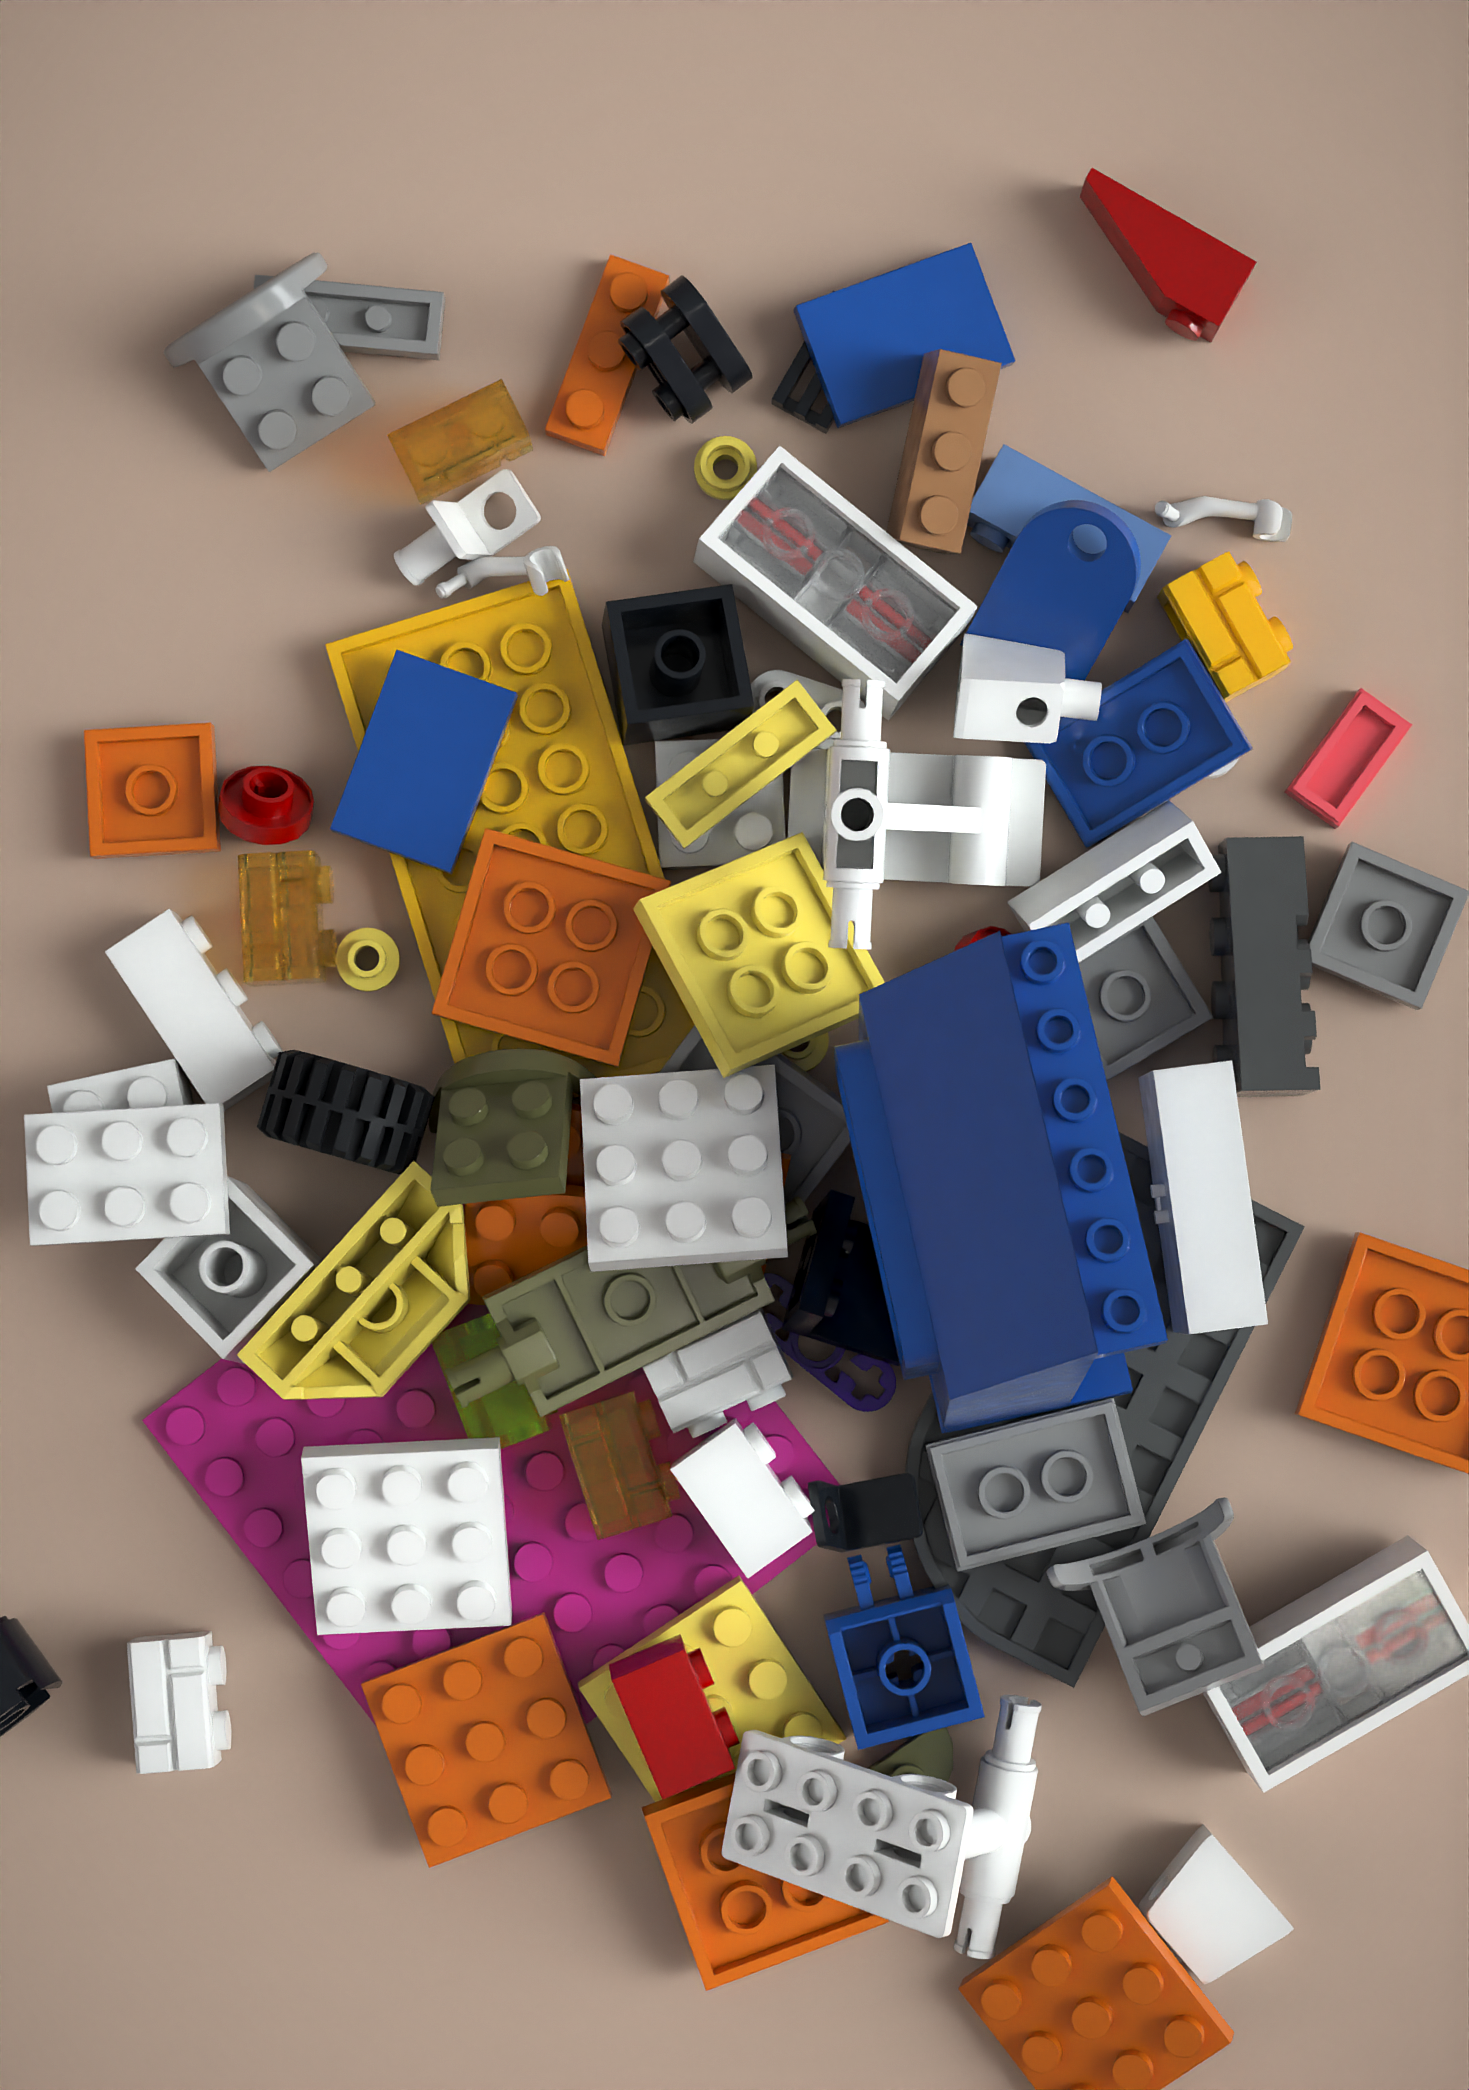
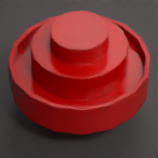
[218,766,314,845]

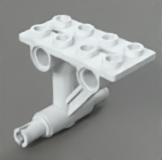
[787,679,1046,949]
[722,1694,1042,1959]

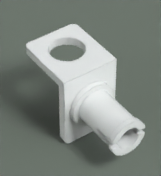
[394,469,541,586]

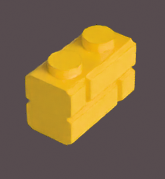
[1157,552,1293,702]

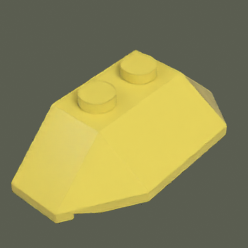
[237,1161,471,1400]

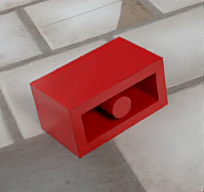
[608,1634,740,1800]

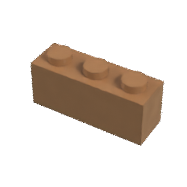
[886,349,1002,554]

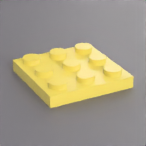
[633,832,885,1078]
[578,1575,846,1802]

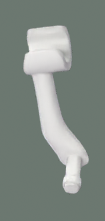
[1155,496,1292,542]
[435,546,570,598]

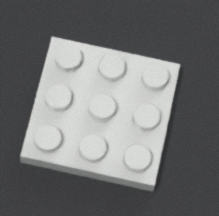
[580,1064,788,1272]
[301,1437,512,1635]

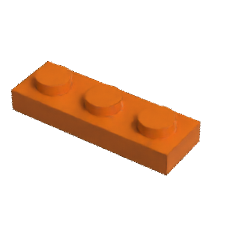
[545,254,670,456]

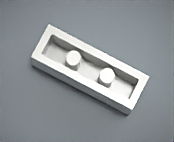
[1007,800,1222,963]
[105,909,283,1111]

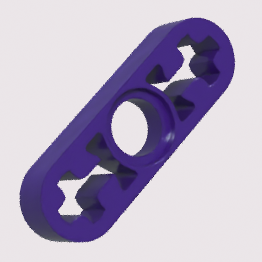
[764,1273,896,1412]

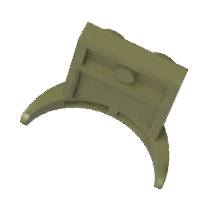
[429,1049,597,1207]

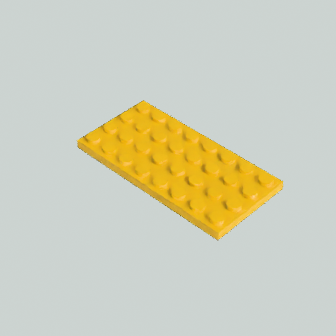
[325,569,695,1100]

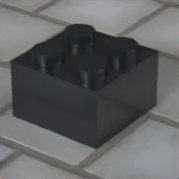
[601,584,754,746]

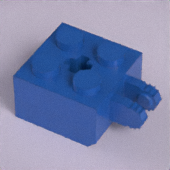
[824,1544,985,1750]

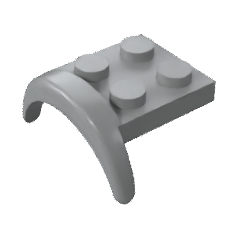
[164,253,375,472]
[1046,1497,1265,1716]

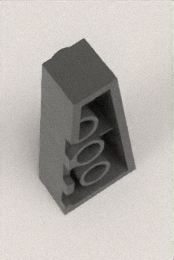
[1208,836,1320,1097]

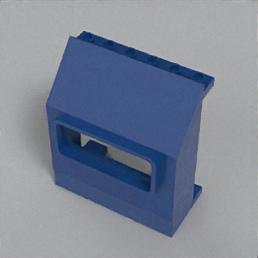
[834,922,1168,1433]

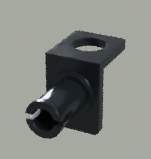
[808,1473,923,1553]

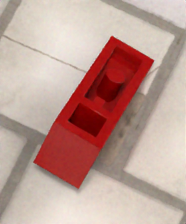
[1080,168,1257,343]

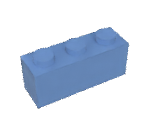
[967,444,1171,613]

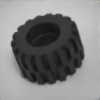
[257,1050,435,1175]

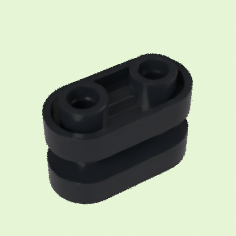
[618,275,753,424]

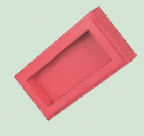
[1284,688,1412,829]

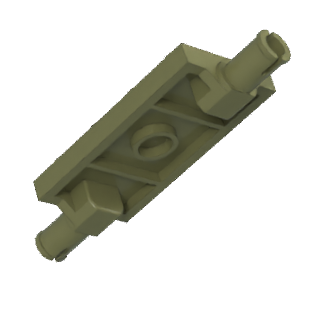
[444,1196,817,1417]

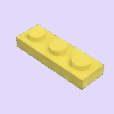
[645,680,836,850]

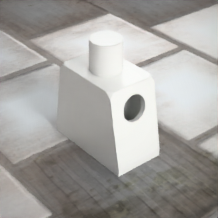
[953,633,1102,744]
[1138,1824,1294,1985]

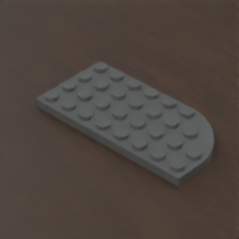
[905,1132,1305,1688]

